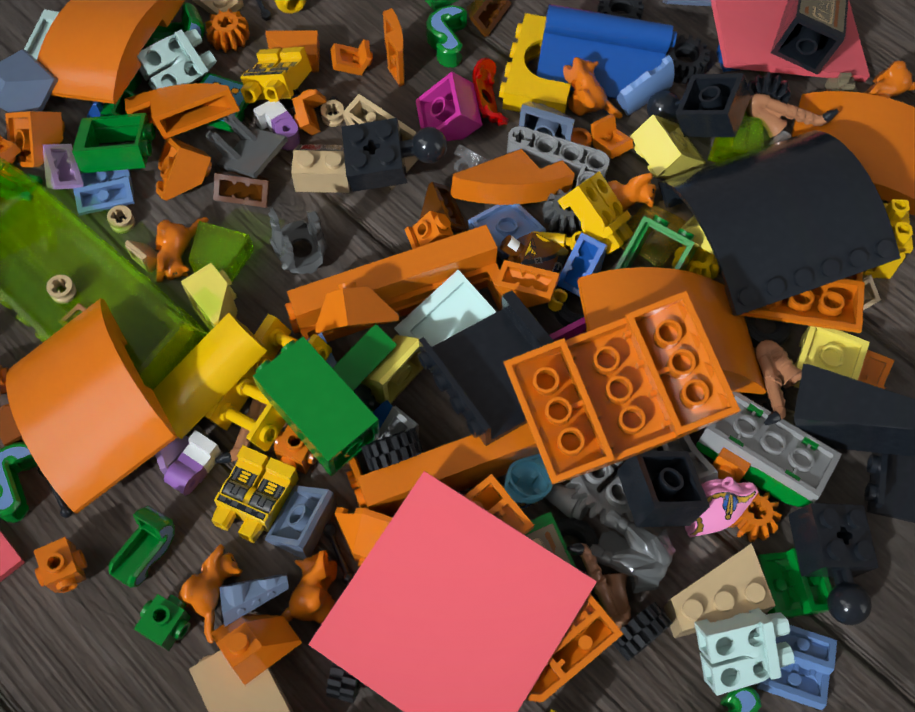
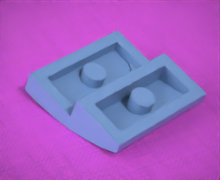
[73,169,135,216]
[757,624,837,710]

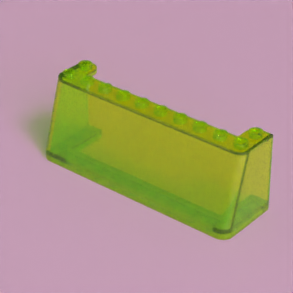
[0,157,209,390]

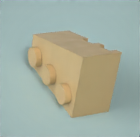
[342,94,418,190]
[664,543,775,639]

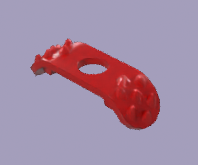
[472,57,509,126]

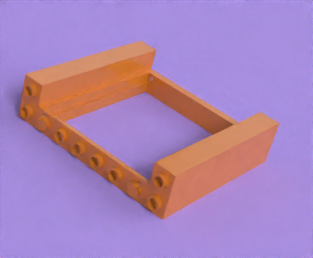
[285,225,540,517]

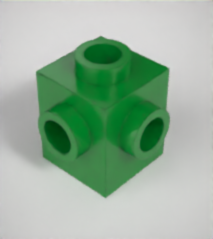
[134,594,192,651]

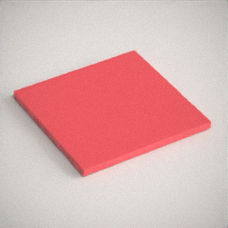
[711,0,870,82]
[308,471,597,712]

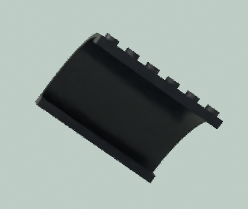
[658,131,901,316]

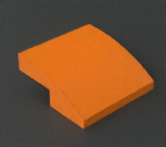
[383,8,405,86]

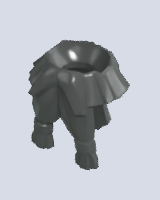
[268,207,328,274]
[589,510,676,594]

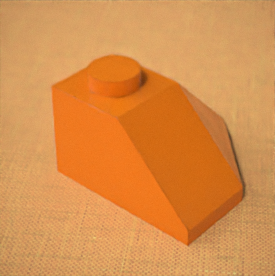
[5,111,65,167]
[156,137,212,201]
[315,282,399,333]
[335,507,393,567]
[210,614,302,685]

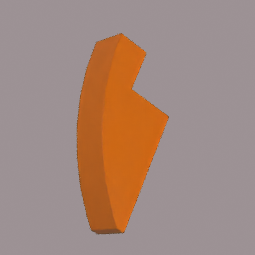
[125,83,240,140]
[451,149,575,205]

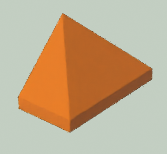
[494,260,560,308]

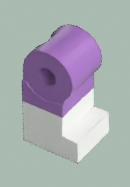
[253,101,300,150]
[164,430,222,496]

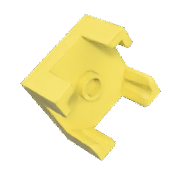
[793,326,870,388]

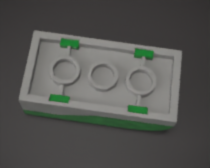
[696,392,842,507]

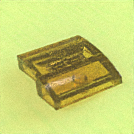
[620,203,687,268]

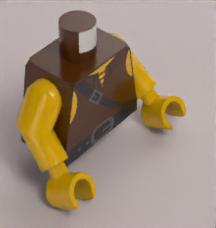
[500,231,584,311]

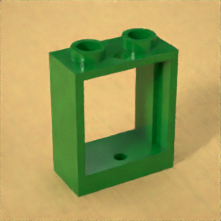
[72,113,156,173]
[614,215,699,271]

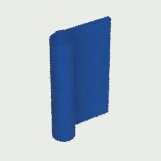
[536,4,677,104]

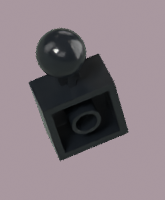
[647,73,751,137]
[341,118,447,192]
[617,447,710,527]
[788,503,879,625]

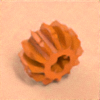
[205,8,250,53]
[729,488,782,542]

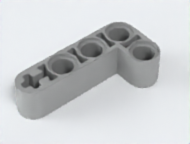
[507,126,610,187]

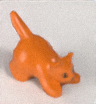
[563,57,623,119]
[864,60,915,98]
[607,173,657,212]
[156,217,209,283]
[178,544,243,643]
[280,550,337,624]

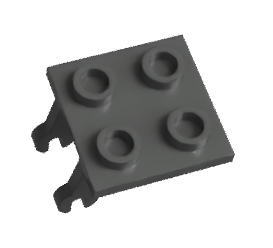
[206,114,288,178]

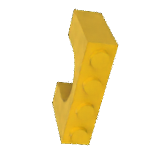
[499,13,571,114]

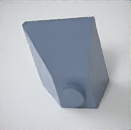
[0,49,58,113]
[519,101,575,141]

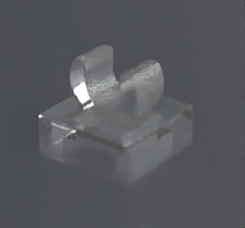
[454,144,489,172]

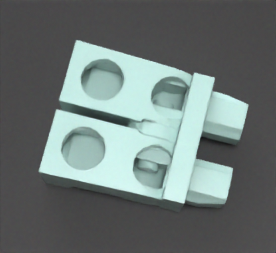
[137,29,217,90]
[694,608,795,696]

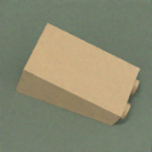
[189,650,293,712]

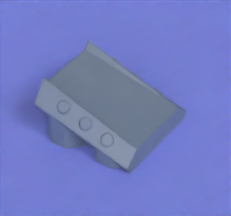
[220,573,289,626]

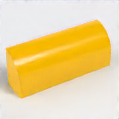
[153,312,267,439]

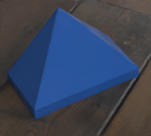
[557,232,608,297]

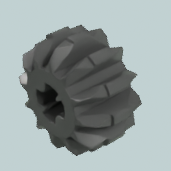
[542,188,582,235]

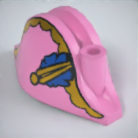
[685,477,759,538]

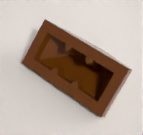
[466,0,512,37]
[213,172,270,208]
[420,182,468,233]

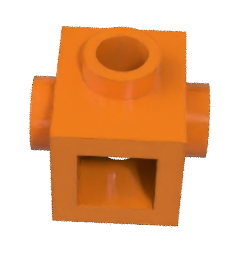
[273,425,317,474]
[33,537,87,593]

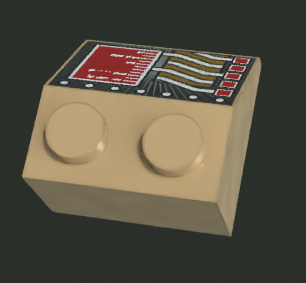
[291,144,350,193]

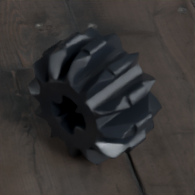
[747,72,791,104]

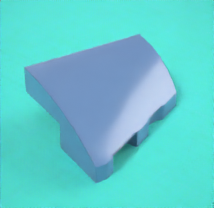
[616,55,674,116]

